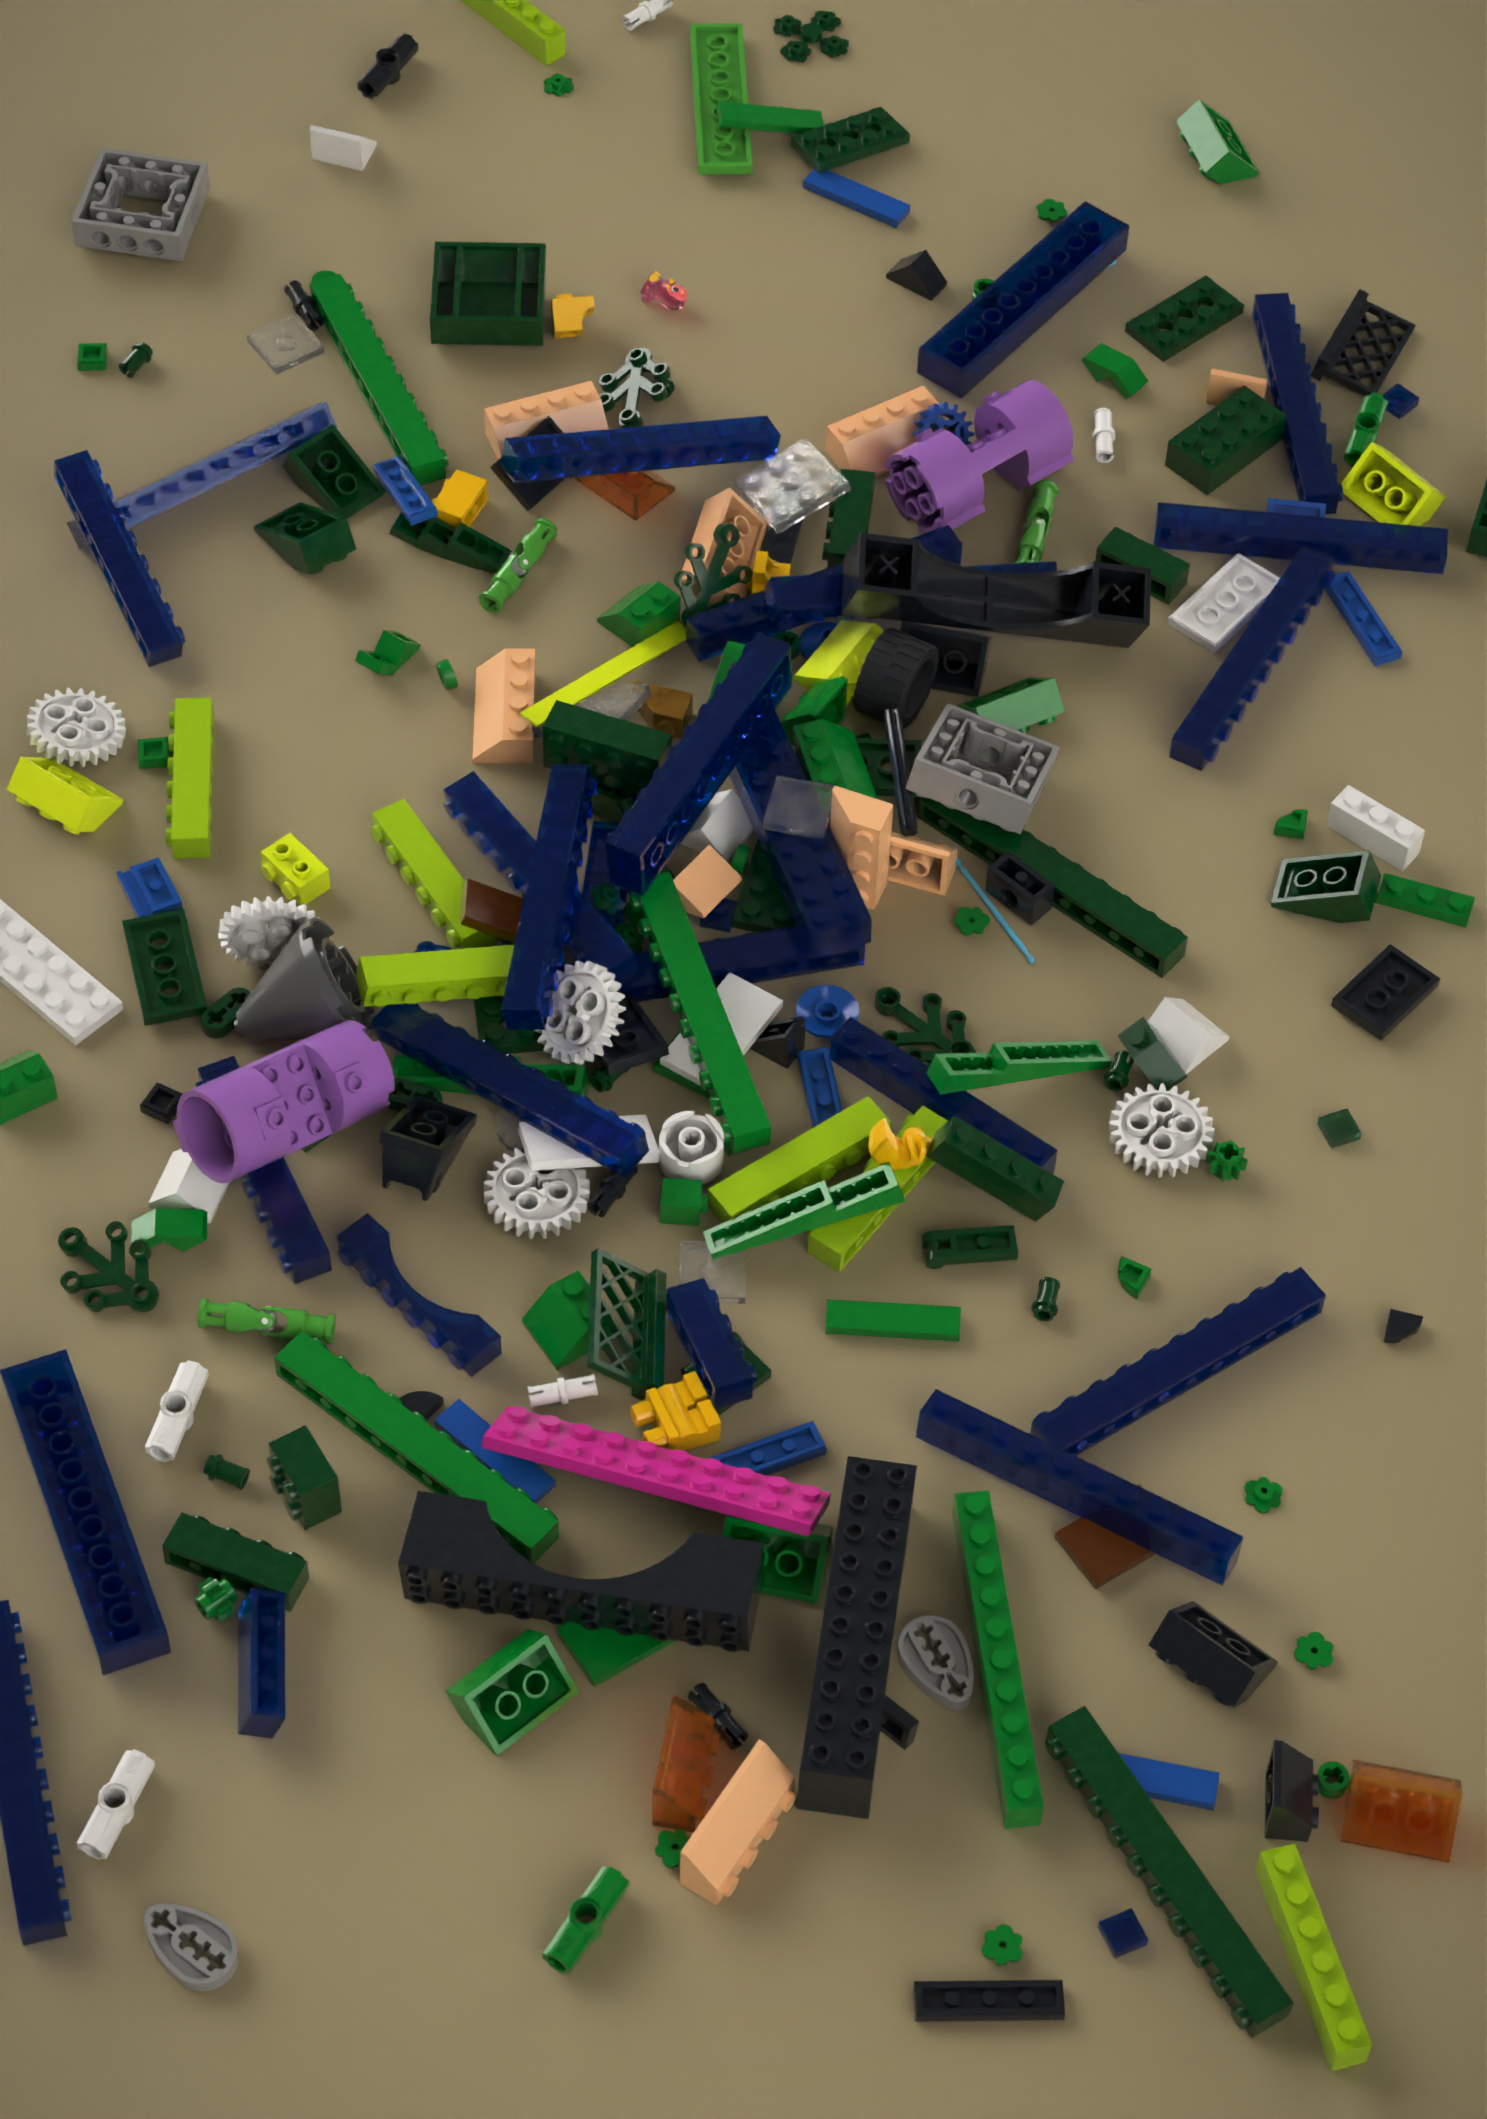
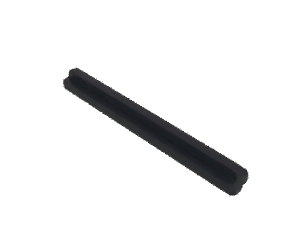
[884,708,917,836]

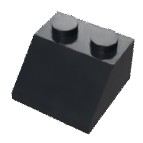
[1264,1740,1319,1842]

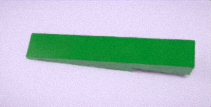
[926,1040,1112,1095]
[392,1056,589,1106]
[703,1162,906,1260]

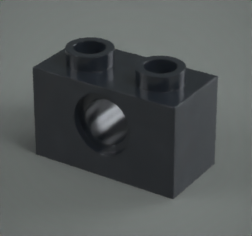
[985,851,1055,925]

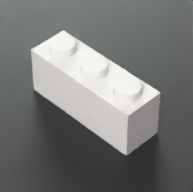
[1326,785,1425,872]

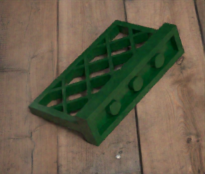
[587,1248,667,1401]

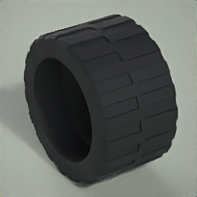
[854,628,939,729]

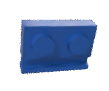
[116,857,183,918]

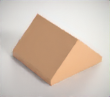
[1206,368,1269,405]
[673,844,742,918]

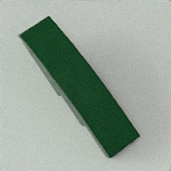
[389,512,512,573]

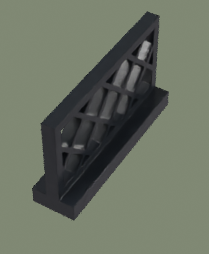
[1310,289,1416,396]

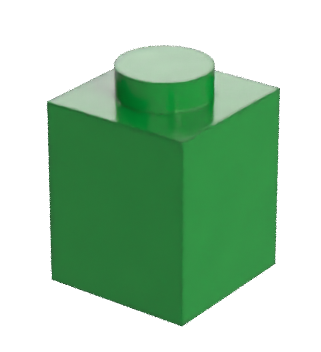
[660,1178,708,1226]

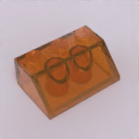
[573,439,675,521]
[652,1696,720,1833]
[1341,1760,1463,1862]

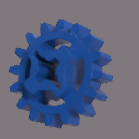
[913,402,975,445]

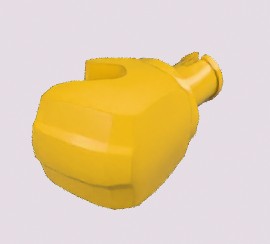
[868,1118,934,1170]

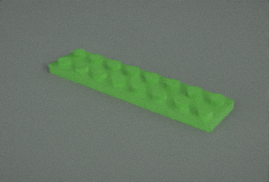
[690,23,752,175]

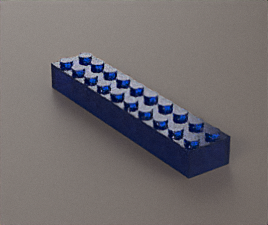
[917,201,1129,399]
[605,632,792,896]
[710,694,872,958]
[0,1349,171,1675]

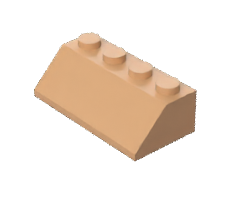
[484,381,611,460]
[826,386,947,478]
[681,487,769,607]
[473,648,536,764]
[827,785,894,910]
[827,826,958,896]
[680,1739,797,1906]

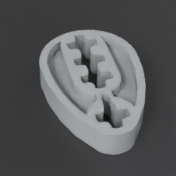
[897,1615,974,1711]
[144,1903,239,1992]

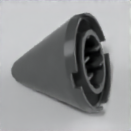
[234,917,376,1041]

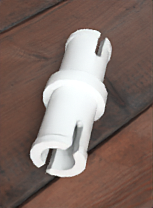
[622,0,673,31]
[1092,408,1115,463]
[527,1374,598,1408]

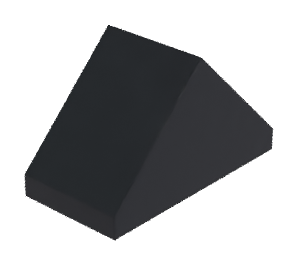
[886,250,947,301]
[749,1016,806,1069]

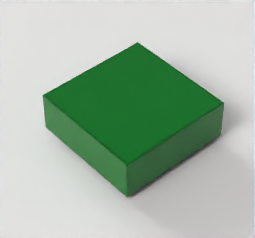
[77,343,108,371]
[137,737,169,769]

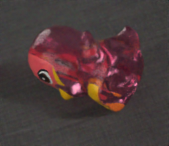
[640,271,688,311]

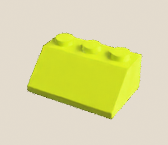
[1337,442,1446,539]
[793,620,884,707]
[6,757,124,835]

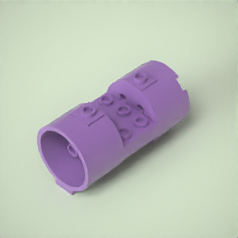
[885,380,1074,541]
[173,1020,395,1184]

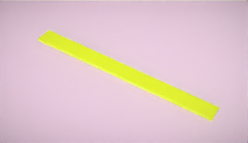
[520,621,695,727]

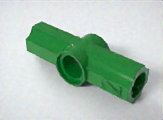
[1343,392,1388,467]
[542,1866,629,1974]

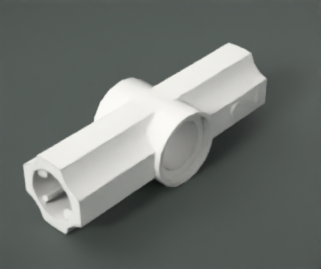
[145,1360,209,1462]
[77,1749,155,1860]

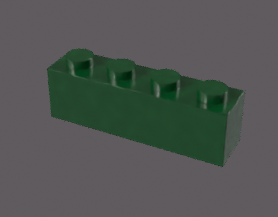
[822,469,875,574]
[926,1116,1064,1222]
[162,1512,309,1612]

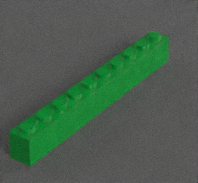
[310,274,448,486]
[629,872,771,1154]
[274,1331,559,1564]
[952,1490,1044,1829]

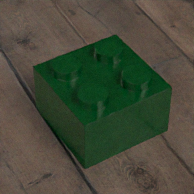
[267,1425,342,1530]

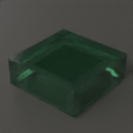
[1317,1108,1362,1149]

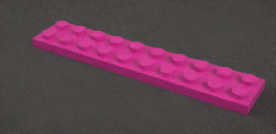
[482,1406,831,1537]

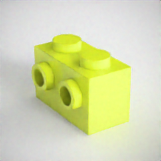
[261,833,331,906]

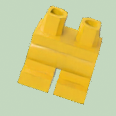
[630,1371,722,1451]

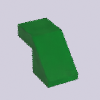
[1081,343,1149,399]
[355,630,421,675]
[131,1208,207,1253]

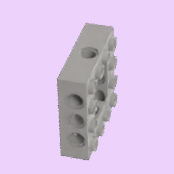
[71,148,210,262]
[905,703,1060,834]

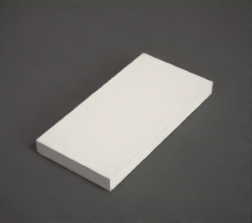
[1167,553,1285,653]
[660,972,783,1086]
[518,1114,660,1171]

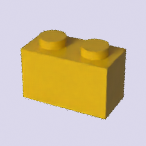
[431,469,488,528]

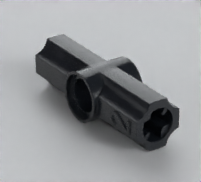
[357,33,418,99]

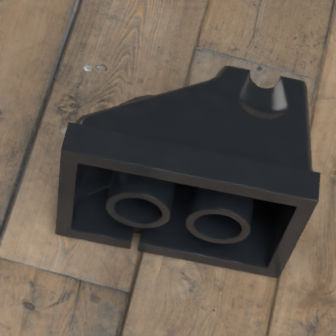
[379,1095,477,1201]

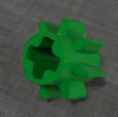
[1206,1140,1248,1182]
[194,1577,238,1622]

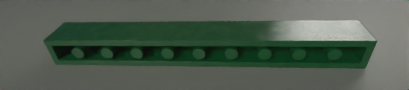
[918,797,1188,978]
[1045,1706,1294,2038]

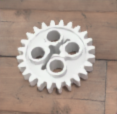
[26,688,126,767]
[219,896,320,968]
[533,961,626,1065]
[1108,1083,1215,1178]
[484,1148,590,1239]

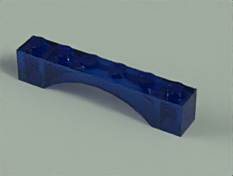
[337,1213,502,1377]

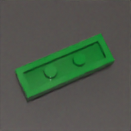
[1376,873,1475,928]

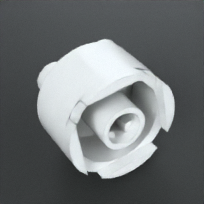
[659,1111,724,1185]

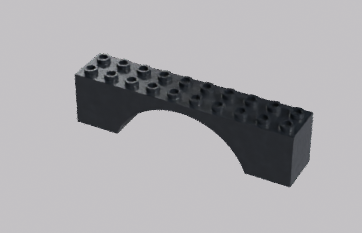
[841,533,1151,648]
[797,1456,917,1819]
[398,1491,764,1652]

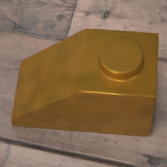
[633,680,693,739]

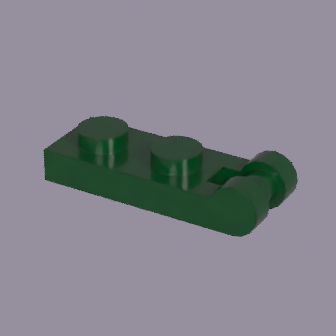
[922,1225,1018,1269]

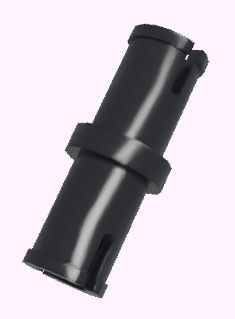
[284,281,324,331]
[587,1164,638,1217]
[687,1683,748,1749]

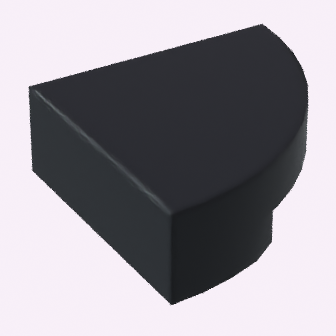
[1384,1309,1423,1343]
[399,1391,444,1420]

